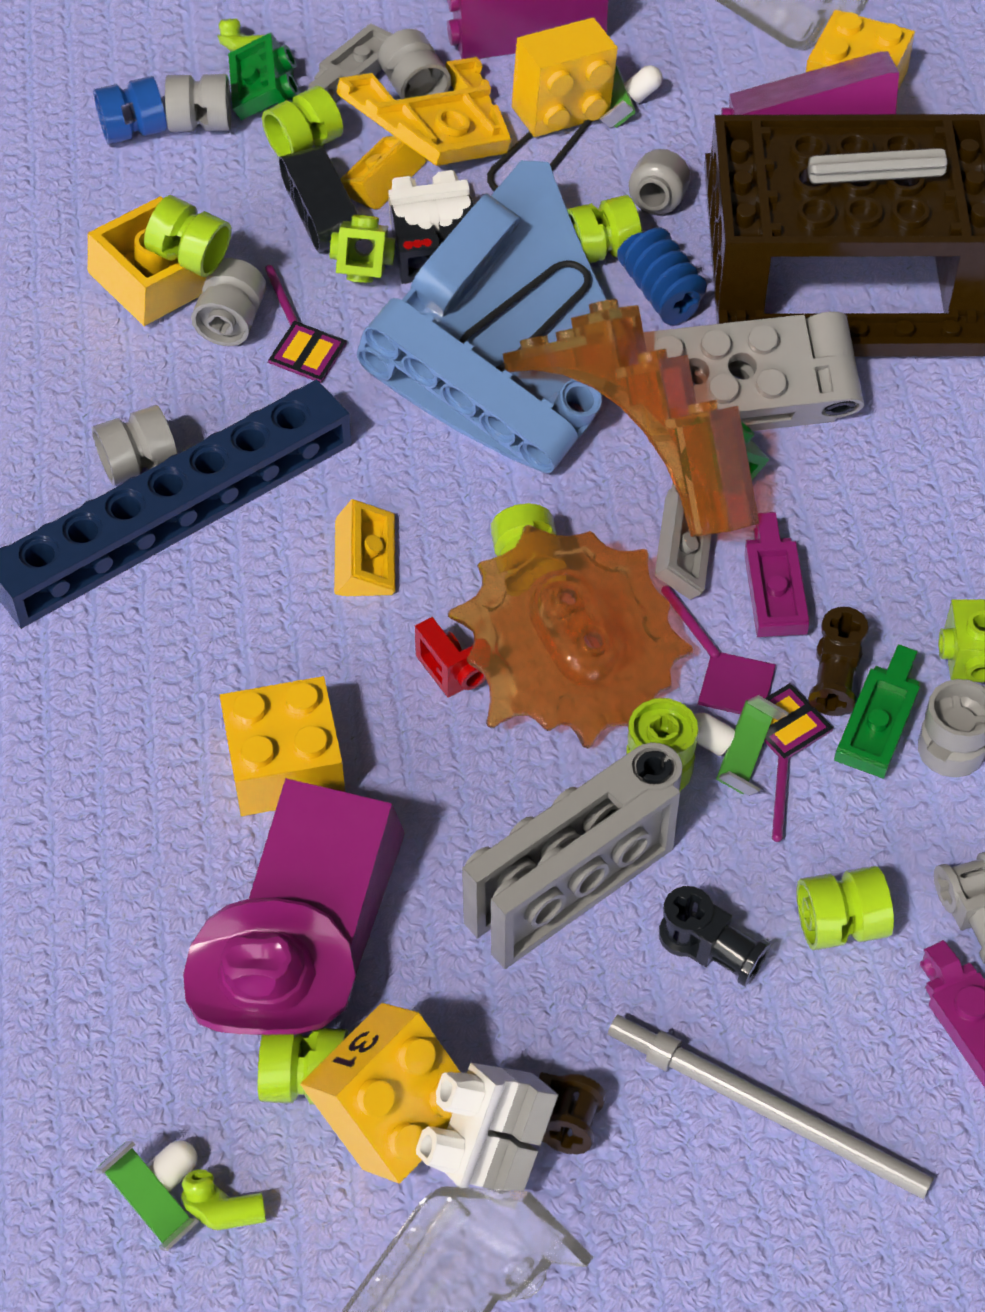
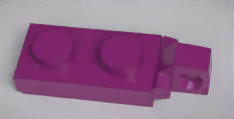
[744,512,809,637]
[920,940,985,1088]

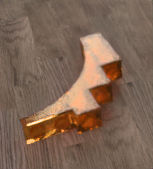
[503,299,760,537]

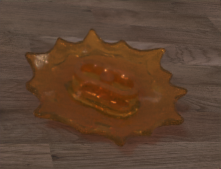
[448,525,693,749]

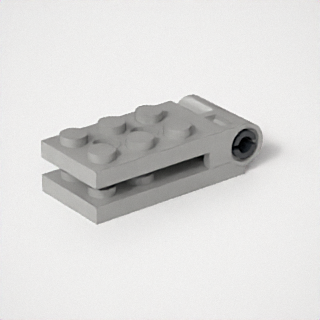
[634,312,864,443]
[462,743,682,969]

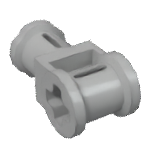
[934,852,985,964]

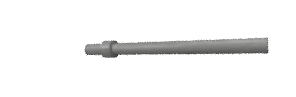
[608,1015,934,1200]

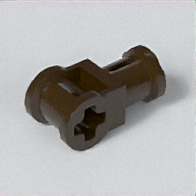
[808,607,868,716]
[539,1072,606,1155]

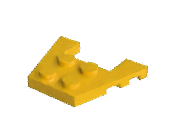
[336,57,511,166]

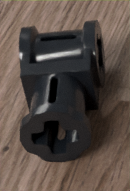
[659,886,771,987]

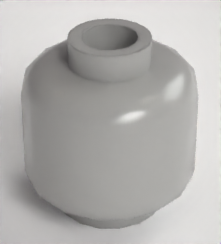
[628,149,690,215]

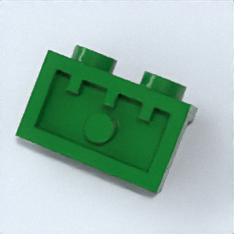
[228,32,300,120]

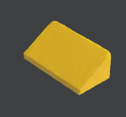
[340,136,426,209]
[334,499,395,596]

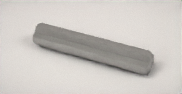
[808,148,947,184]

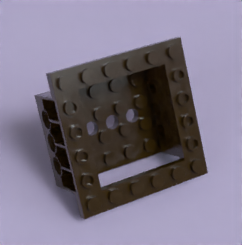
[704,114,985,357]

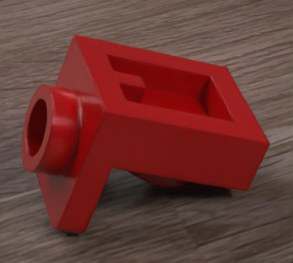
[415,617,492,698]

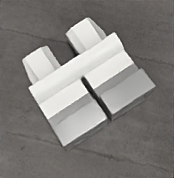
[416,1062,558,1202]

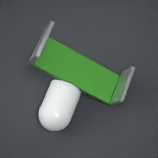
[600,64,662,128]
[694,695,789,796]
[95,1140,199,1251]

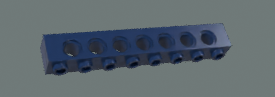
[0,379,352,629]

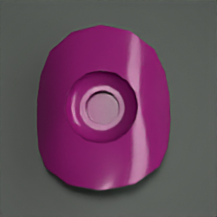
[183,898,356,1035]

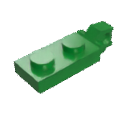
[834,644,920,779]

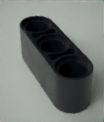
[279,145,361,252]

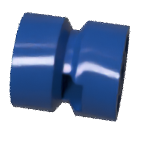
[93,76,167,145]

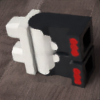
[388,170,474,284]

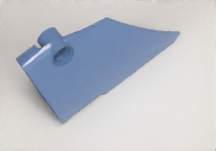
[357,160,629,473]

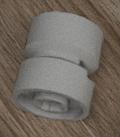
[378,29,451,99]
[165,74,231,132]
[191,258,266,346]
[92,405,177,486]
[918,679,985,778]

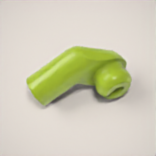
[217,19,264,52]
[181,1169,266,1230]

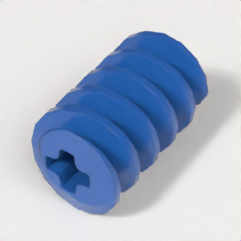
[617,227,707,325]

